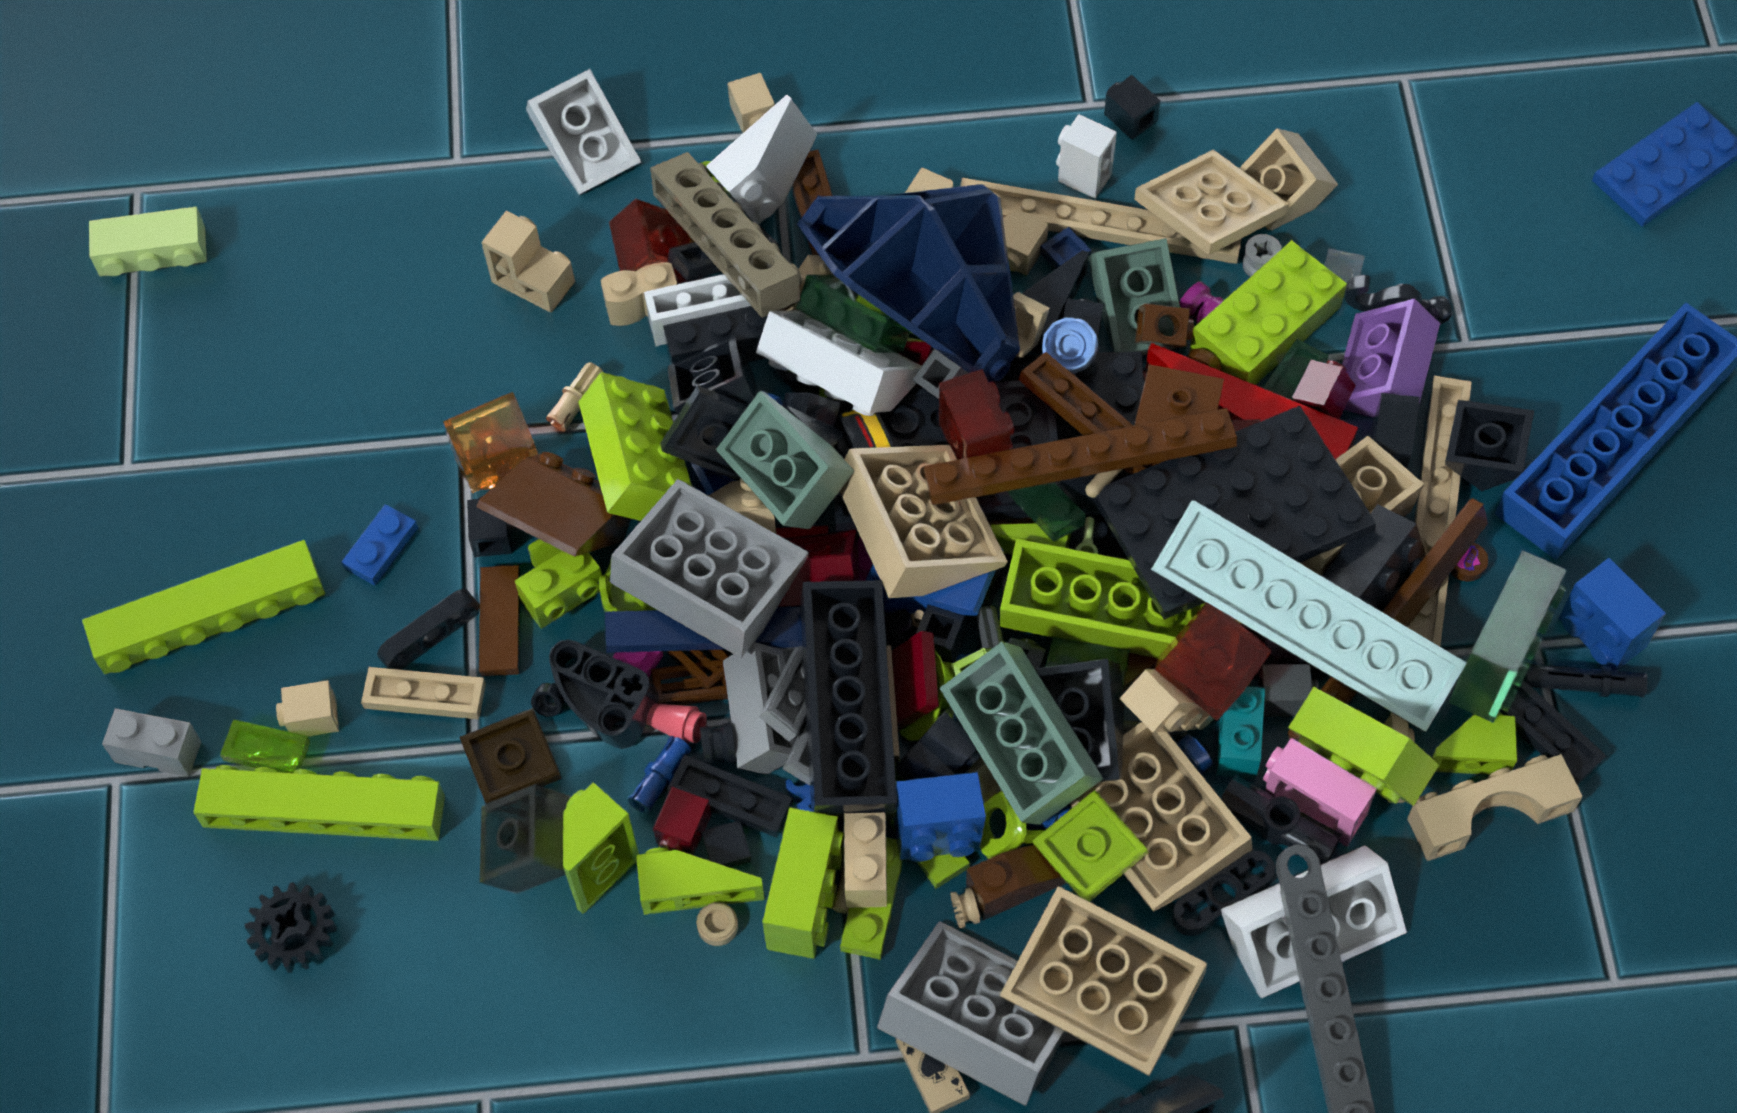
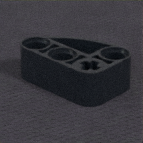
[549,639,659,749]

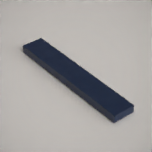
[605,606,802,653]

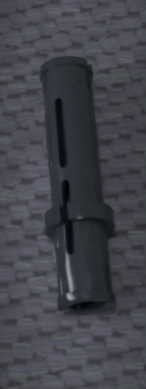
[1523,662,1648,698]

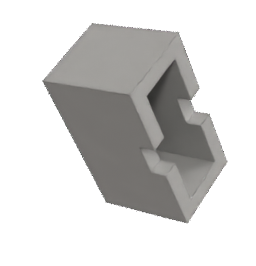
[102,708,202,777]

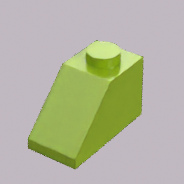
[1432,711,1517,775]

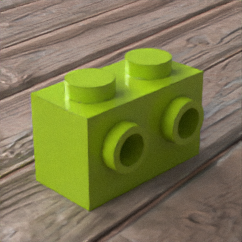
[515,551,602,629]

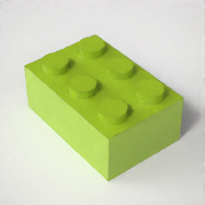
[1288,687,1439,806]
[762,808,845,959]

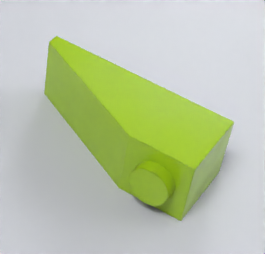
[636,848,765,915]

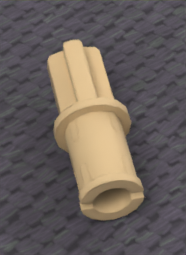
[546,362,603,431]

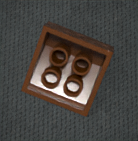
[476,452,631,557]

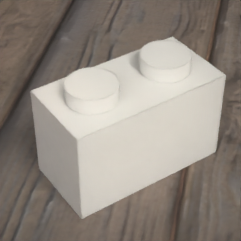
[1056,114,1117,199]

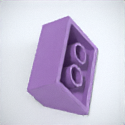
[1342,299,1440,418]

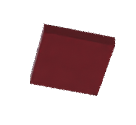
[891,631,939,732]

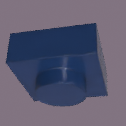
[1040,227,1092,269]

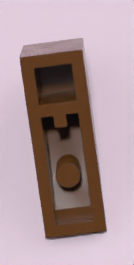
[966,845,1066,920]

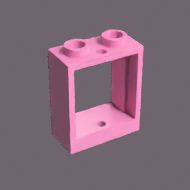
[1263,738,1376,846]

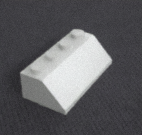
[756,310,922,416]
[1221,846,1407,998]

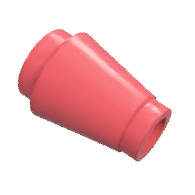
[646,703,707,744]

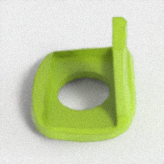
[980,791,1045,859]

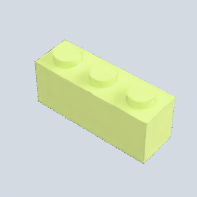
[89,207,207,276]

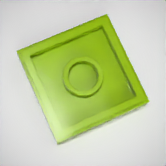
[1033,790,1148,902]

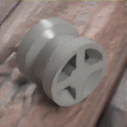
[1243,234,1281,277]

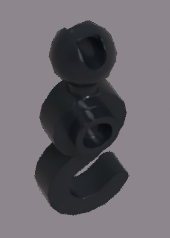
[1345,275,1453,324]

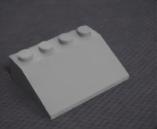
[610,479,809,658]
[877,921,1067,1106]

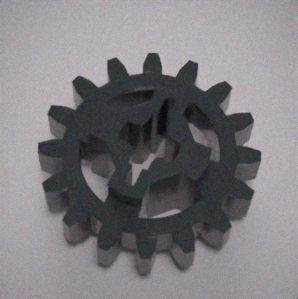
[245,882,337,973]

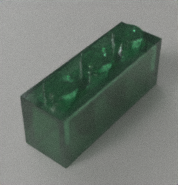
[796,274,910,353]

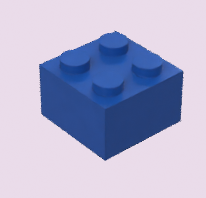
[1558,558,1666,671]
[893,772,986,862]

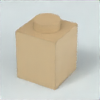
[728,73,775,133]
[276,680,339,739]

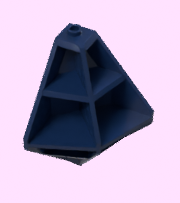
[797,184,1020,383]

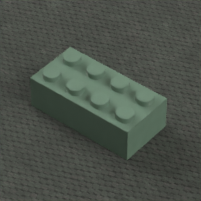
[940,642,1103,825]

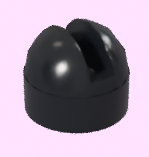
[531,683,564,717]

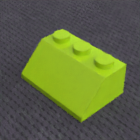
[563,783,639,914]

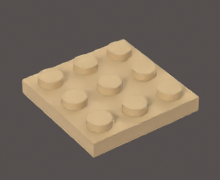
[1134,150,1288,255]

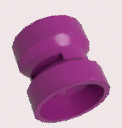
[1179,281,1224,324]

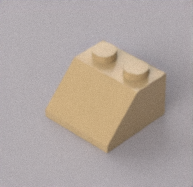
[1239,128,1338,230]

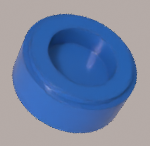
[1176,734,1213,774]

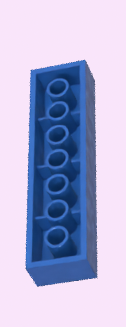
[1495,303,1737,560]

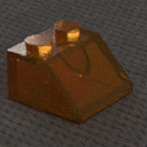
[443,392,538,493]

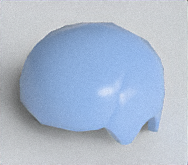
[1042,317,1098,374]

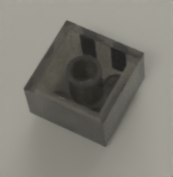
[480,784,572,894]

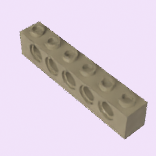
[650,152,802,318]

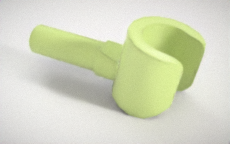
[1076,517,1098,554]

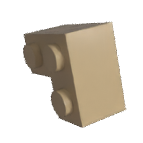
[481,211,575,313]

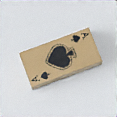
[896,1038,970,1113]

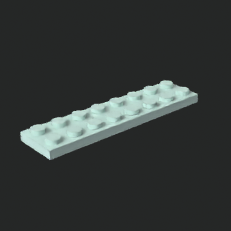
[1151,500,1466,732]

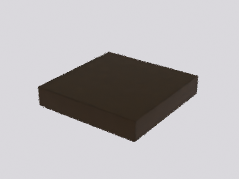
[459,708,562,809]

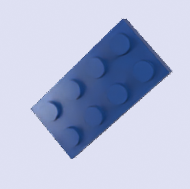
[1592,102,1737,227]

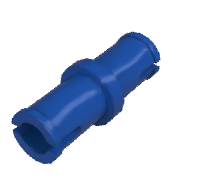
[628,736,691,814]

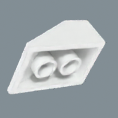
[526,69,641,195]
[706,95,817,224]

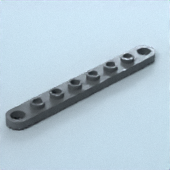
[1276,845,1375,1113]

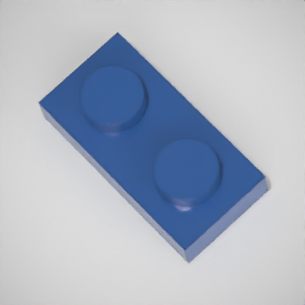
[341,504,418,586]

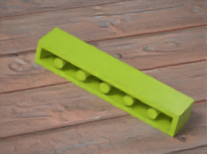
[82,540,325,675]
[193,765,445,841]

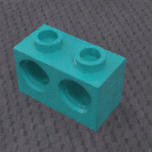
[1216,684,1265,780]

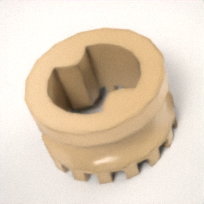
[951,888,980,928]

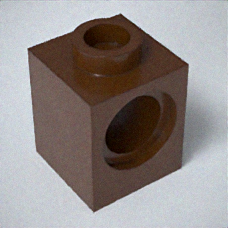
[1135,304,1194,348]

